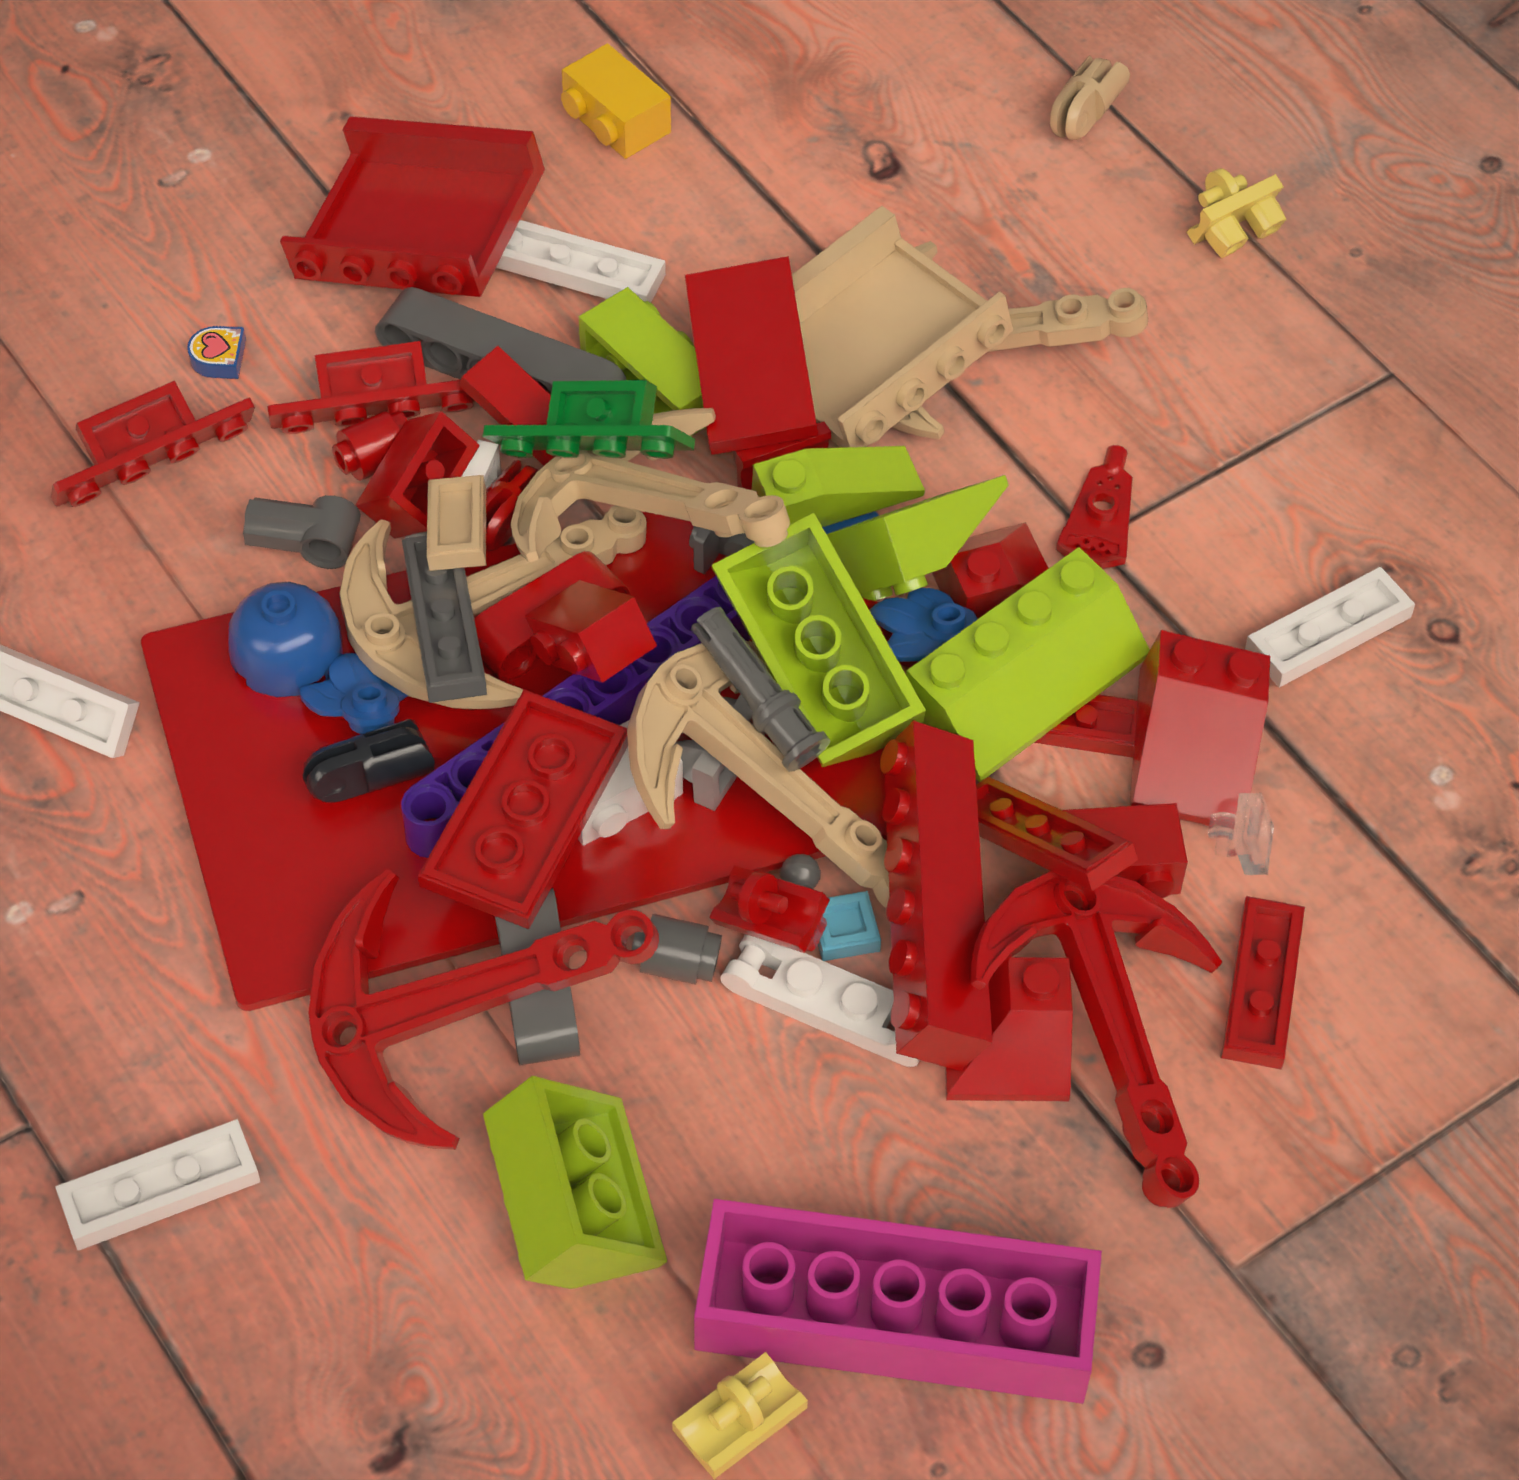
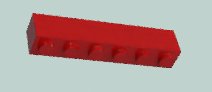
[880,720,993,1071]

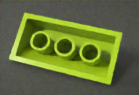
[712,513,926,767]
[906,547,1150,782]

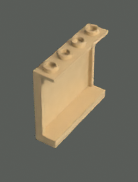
[792,206,1014,448]

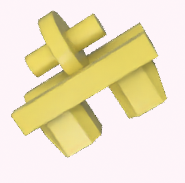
[1186,168,1286,259]
[672,1352,808,1479]

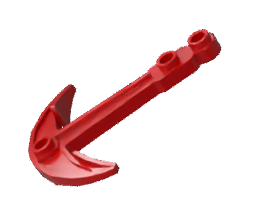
[308,868,659,1150]
[971,871,1223,1208]

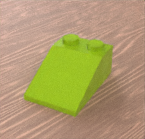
[826,475,1009,601]

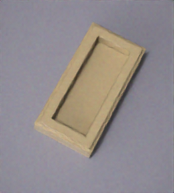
[426,475,486,571]

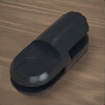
[302,719,435,803]

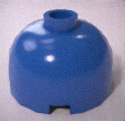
[228,582,343,697]

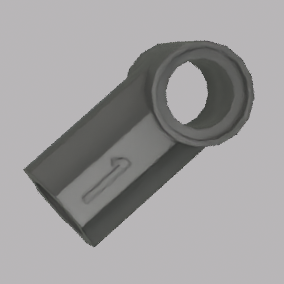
[243,495,361,569]

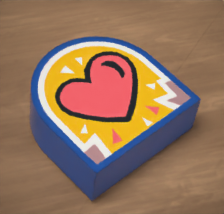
[187,326,246,379]

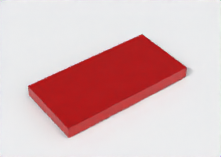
[685,256,819,455]
[418,689,628,929]

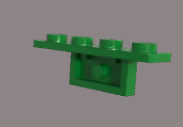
[482,380,696,459]

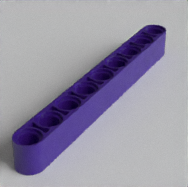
[401,576,751,858]

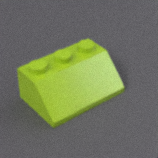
[483,1075,668,1289]

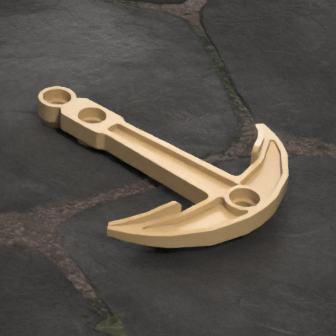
[893,241,1148,439]
[511,408,790,563]
[340,505,647,709]
[627,641,889,908]

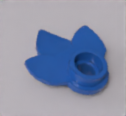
[869,588,978,662]
[299,653,408,734]

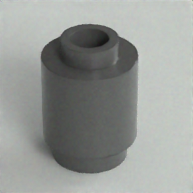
[632,914,722,985]

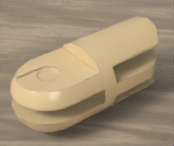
[1050,56,1130,140]

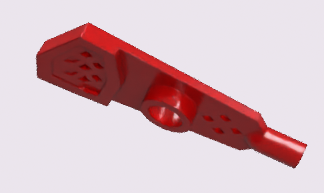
[1056,445,1133,569]

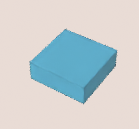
[818,891,881,961]

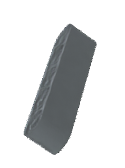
[375,287,627,395]

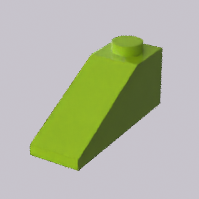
[752,446,925,527]

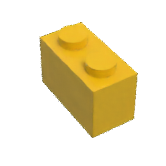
[561,43,671,159]

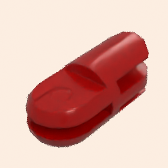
[486,460,539,551]

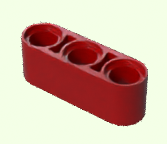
[474,551,630,682]

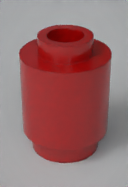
[332,411,408,481]

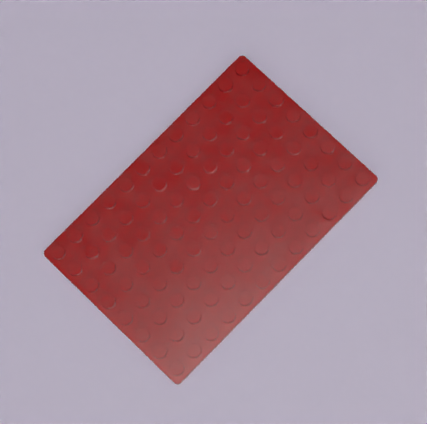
[141,486,887,1011]

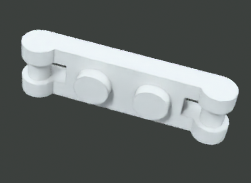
[721,934,920,1067]

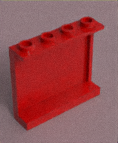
[280,116,545,298]

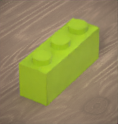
[578,287,706,436]

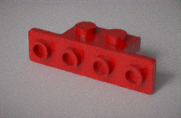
[267,341,475,434]
[51,380,255,507]

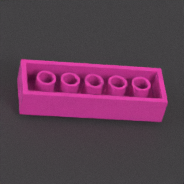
[694,1199,1102,1404]

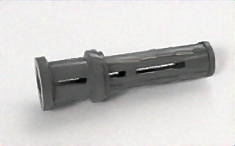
[691,607,830,772]

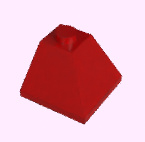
[932,522,1049,619]
[945,957,1073,1101]

